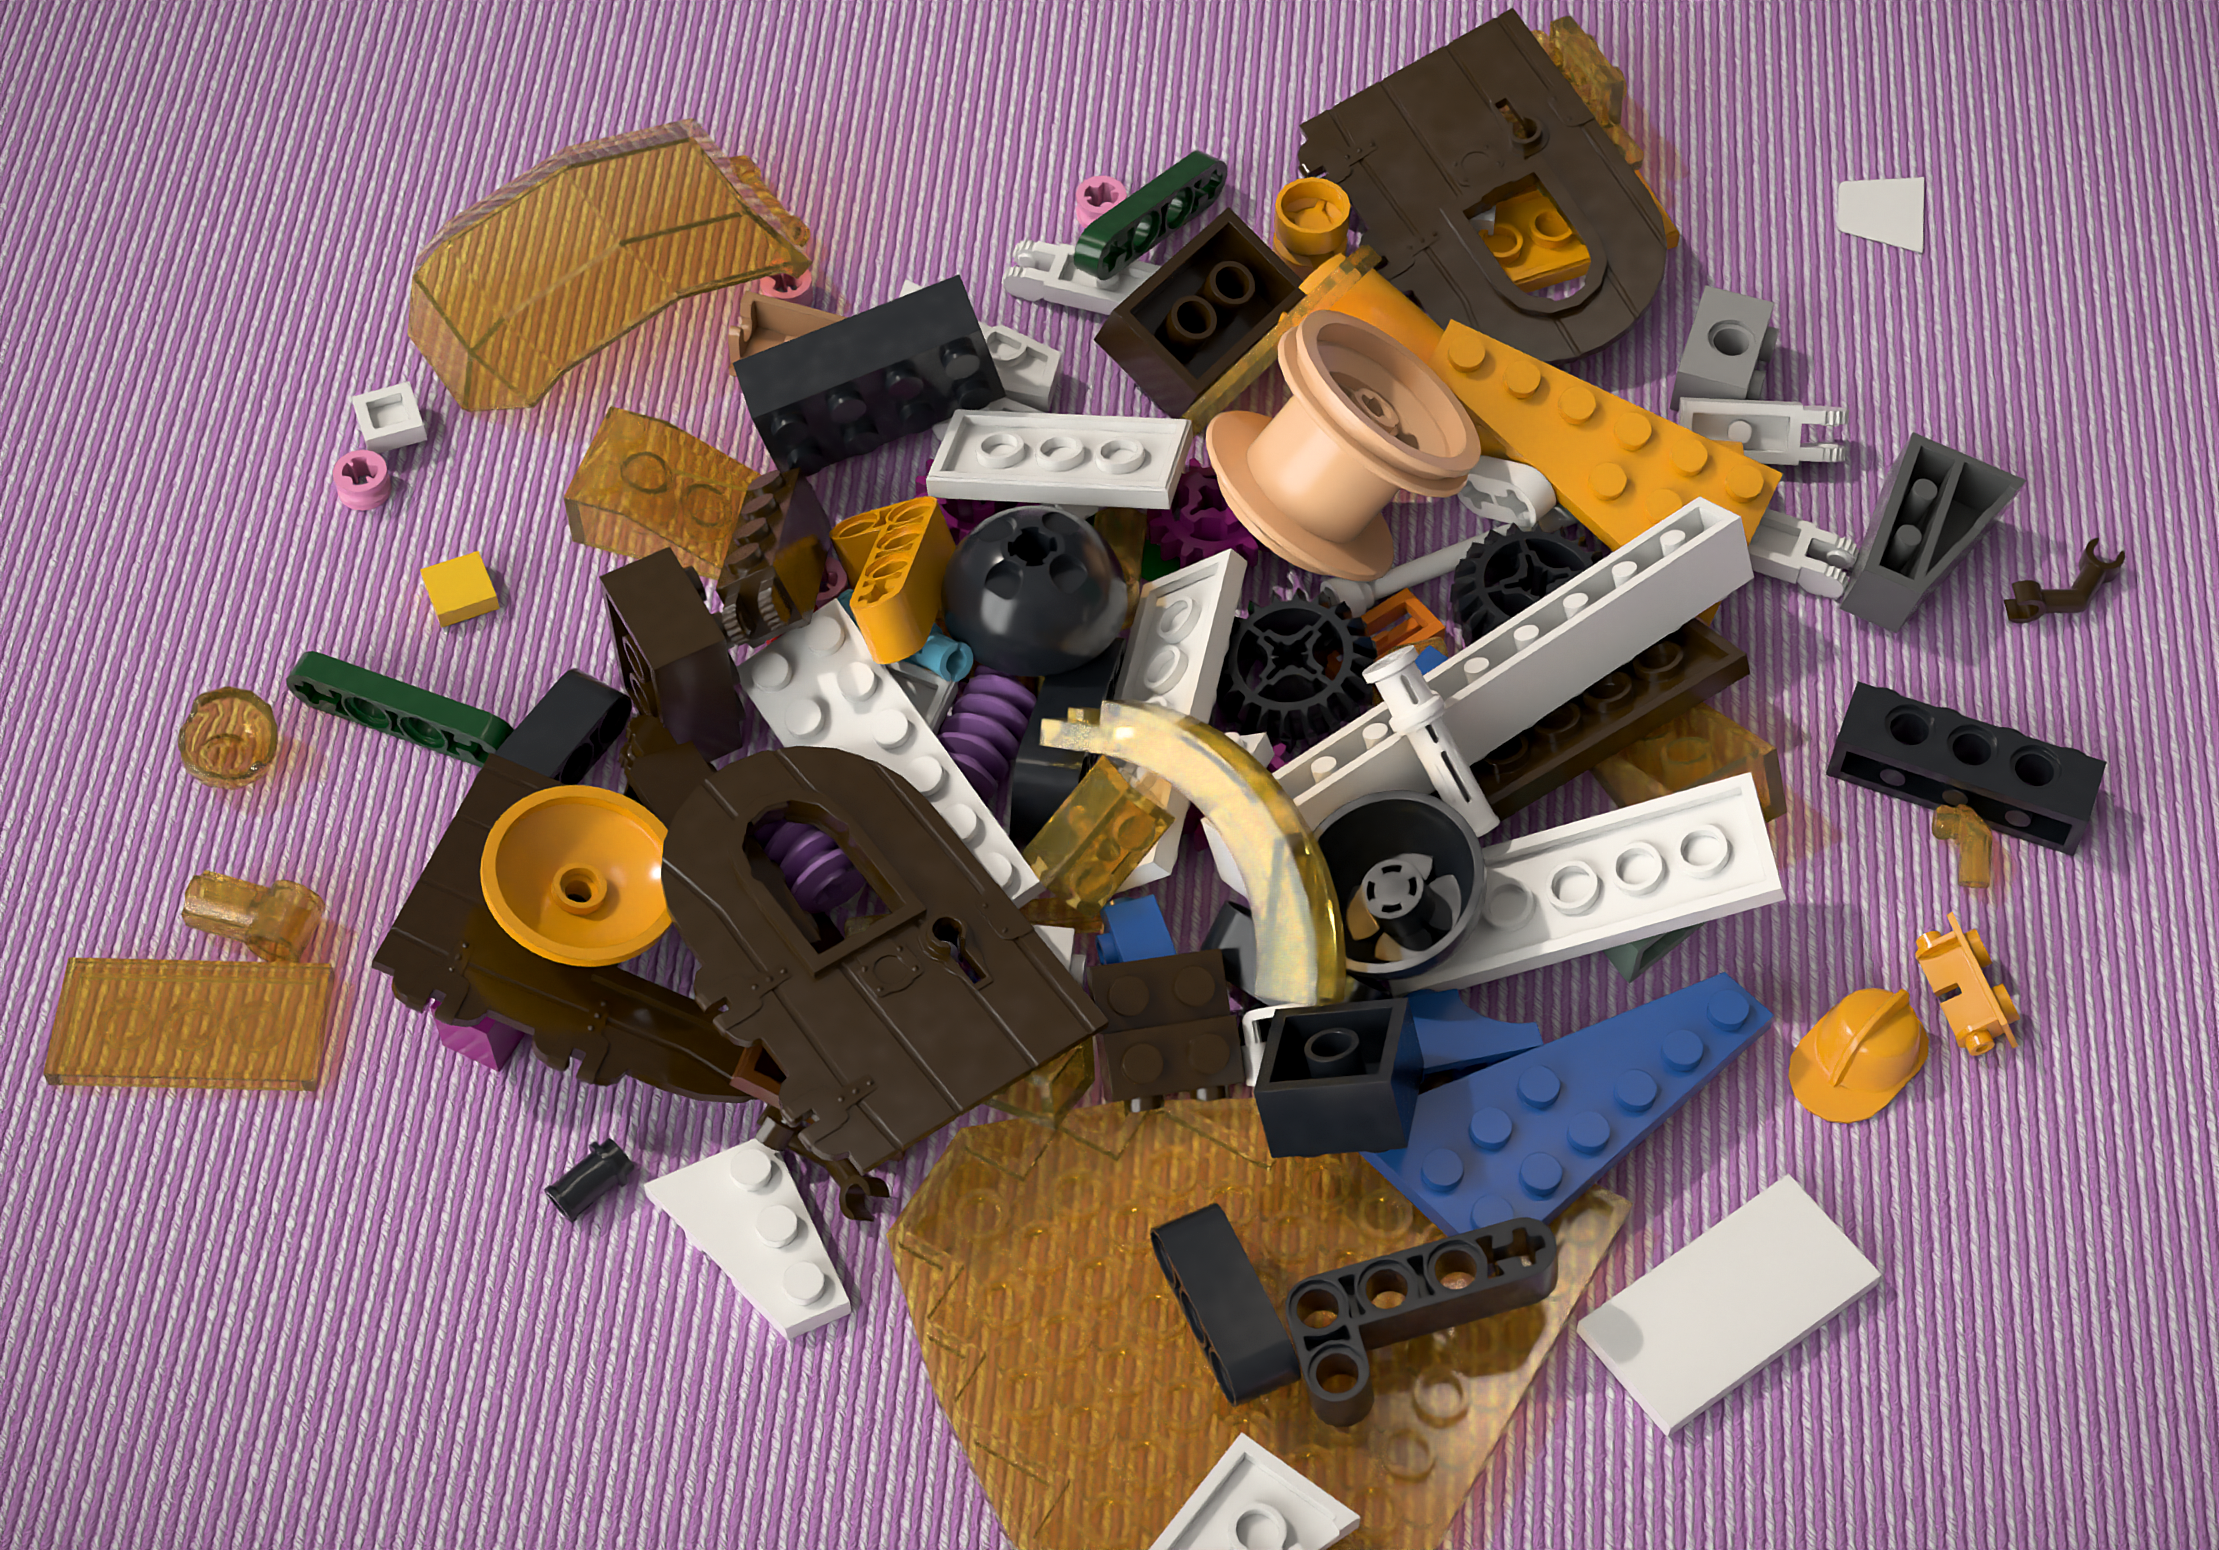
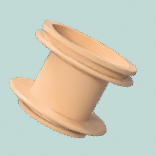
[1206,310,1481,582]

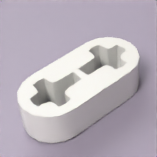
[1457,455,1556,527]

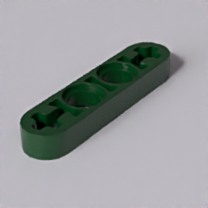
[1073,150,1227,281]
[286,651,514,768]

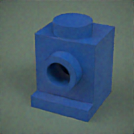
[1095,894,1177,965]

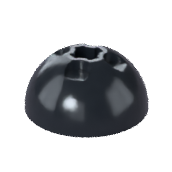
[941,506,1128,677]
[1290,790,1487,981]

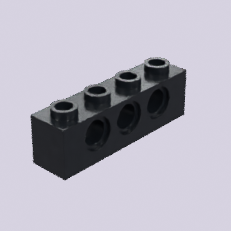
[1826,681,2107,856]

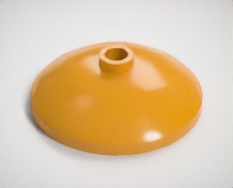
[480,785,673,967]

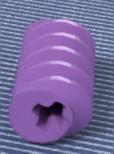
[936,665,1037,800]
[754,819,866,914]

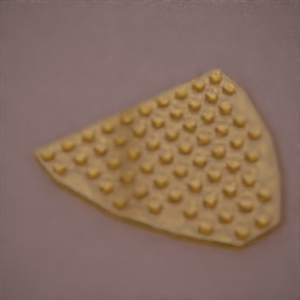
[886,1098,1633,1550]

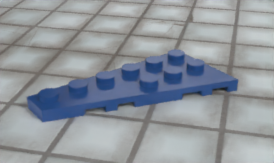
[1358,972,1775,1276]

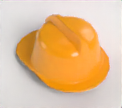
[1788,988,1929,1124]

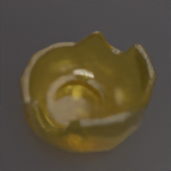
[178,686,278,791]

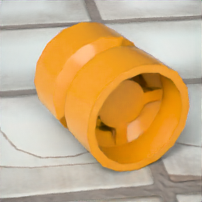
[1272,177,1351,282]

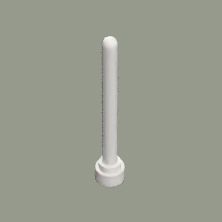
[1320,504,1580,618]

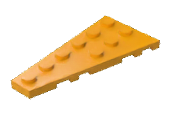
[1427,319,1783,627]

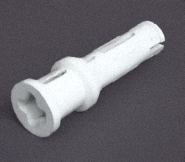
[1362,645,1500,838]

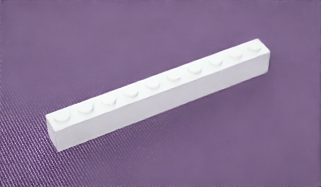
[1201,496,1754,906]

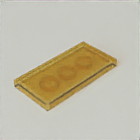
[1179,244,1382,438]
[43,957,335,1091]

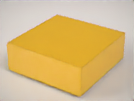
[420,551,500,628]

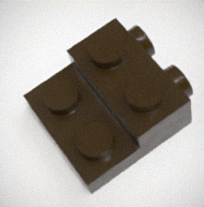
[1086,948,1245,1113]

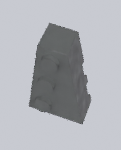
[1839,432,2026,633]

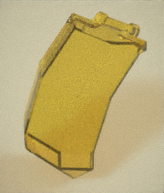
[407,118,813,412]

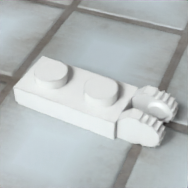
[1001,239,1162,315]
[1678,397,1849,465]
[1748,508,1859,599]

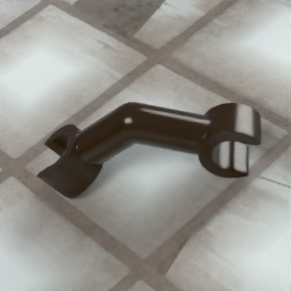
[2004,538,2125,623]
[754,1104,890,1222]

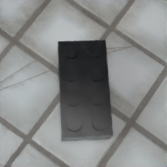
[733,274,1007,477]

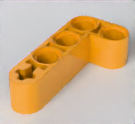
[829,496,956,664]

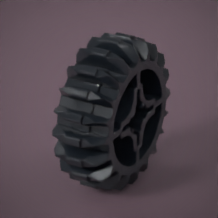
[1449,521,1603,647]
[1216,587,1378,754]

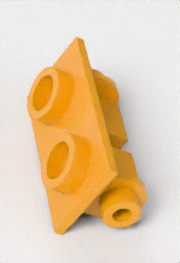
[1915,912,2020,1056]

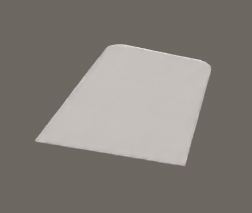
[1837,177,1924,253]

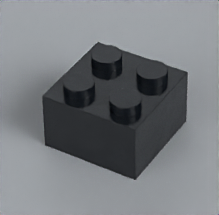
[1253,998,1424,1158]

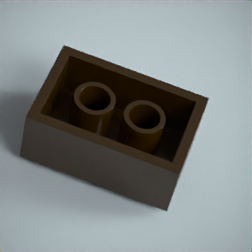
[1094,207,1308,419]
[599,546,746,762]

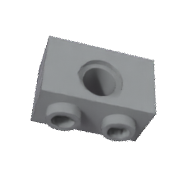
[1669,285,1779,411]

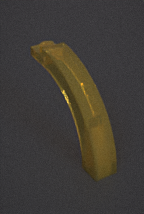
[1039,700,1346,1007]

